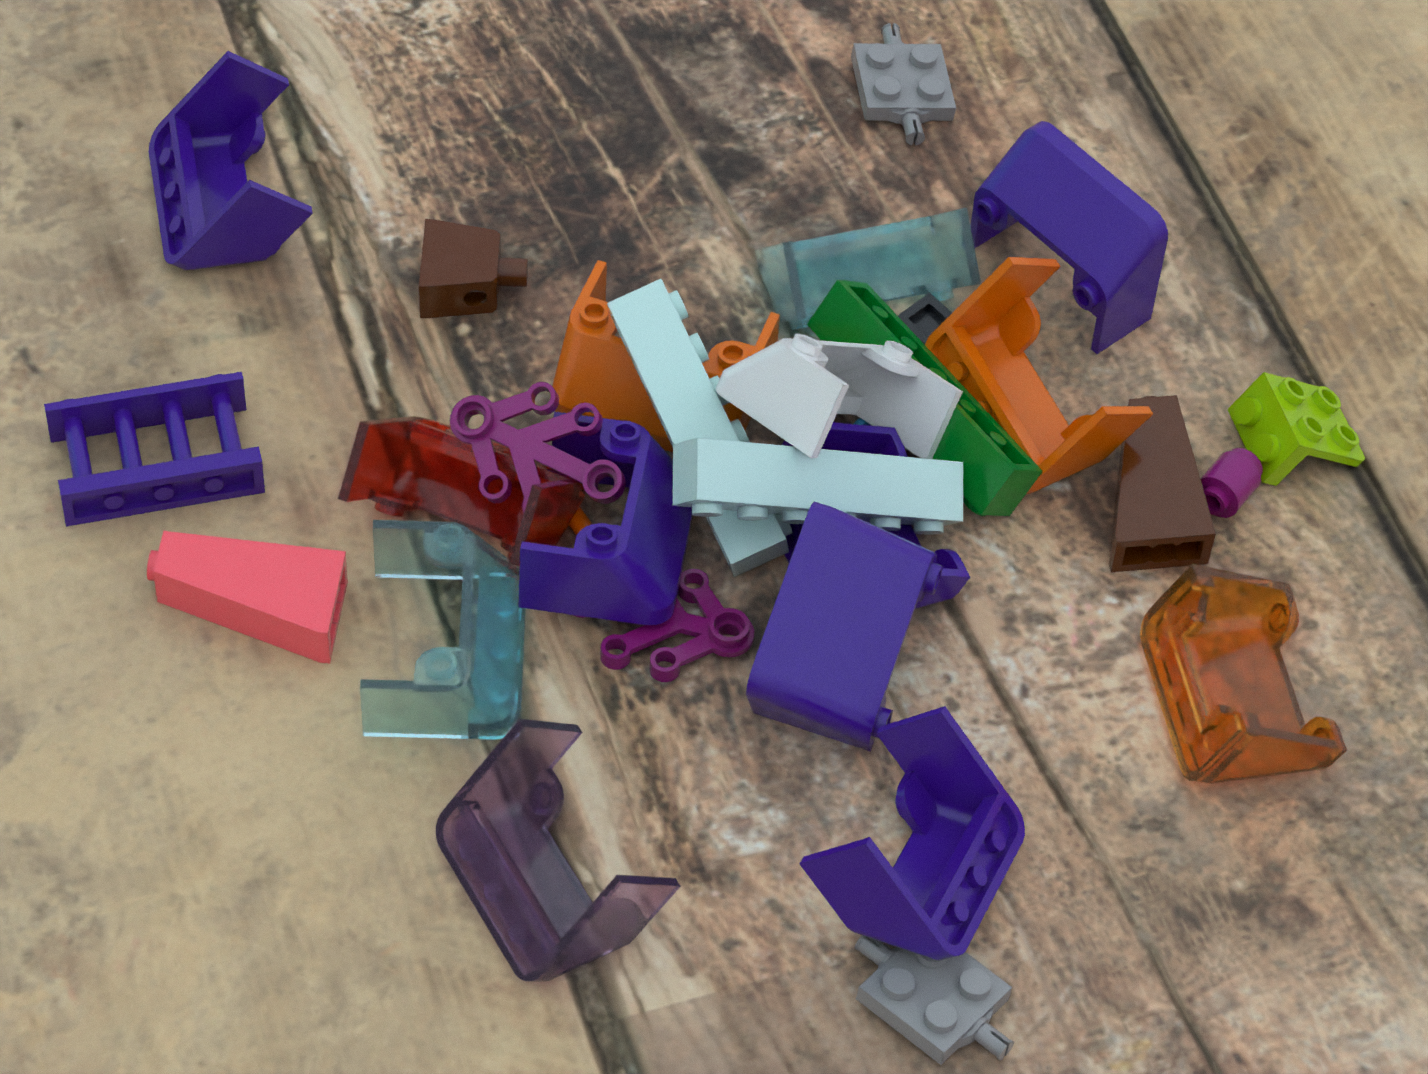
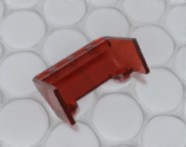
[338,416,586,566]

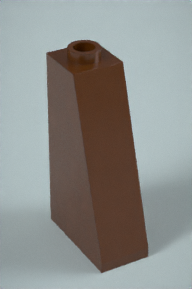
[1109,395,1216,572]

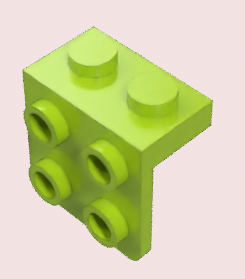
[1227,372,1365,486]

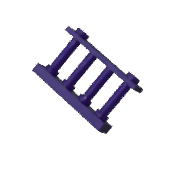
[44,372,265,527]

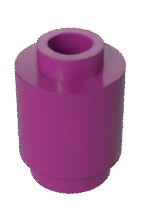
[1200,448,1263,518]

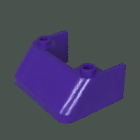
[149,51,313,270]
[968,121,1168,354]
[518,412,693,625]
[799,706,1025,960]

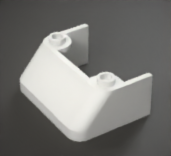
[715,334,963,459]

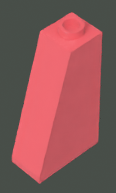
[147,531,348,664]

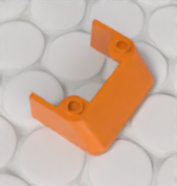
[925,257,1153,494]
[552,260,780,453]

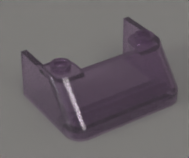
[436,719,681,982]

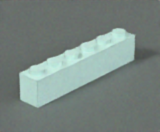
[607,279,793,577]
[672,437,963,535]

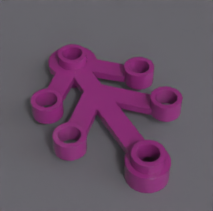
[450,382,626,524]
[573,569,754,682]

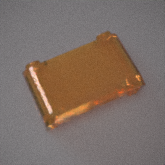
[1140,564,1347,784]

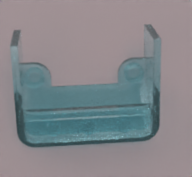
[755,208,981,330]
[360,520,526,740]

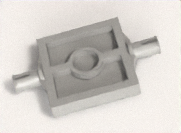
[851,23,956,145]
[855,935,1014,1065]

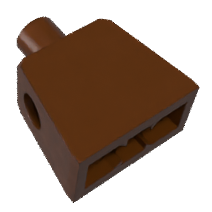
[419,219,528,318]

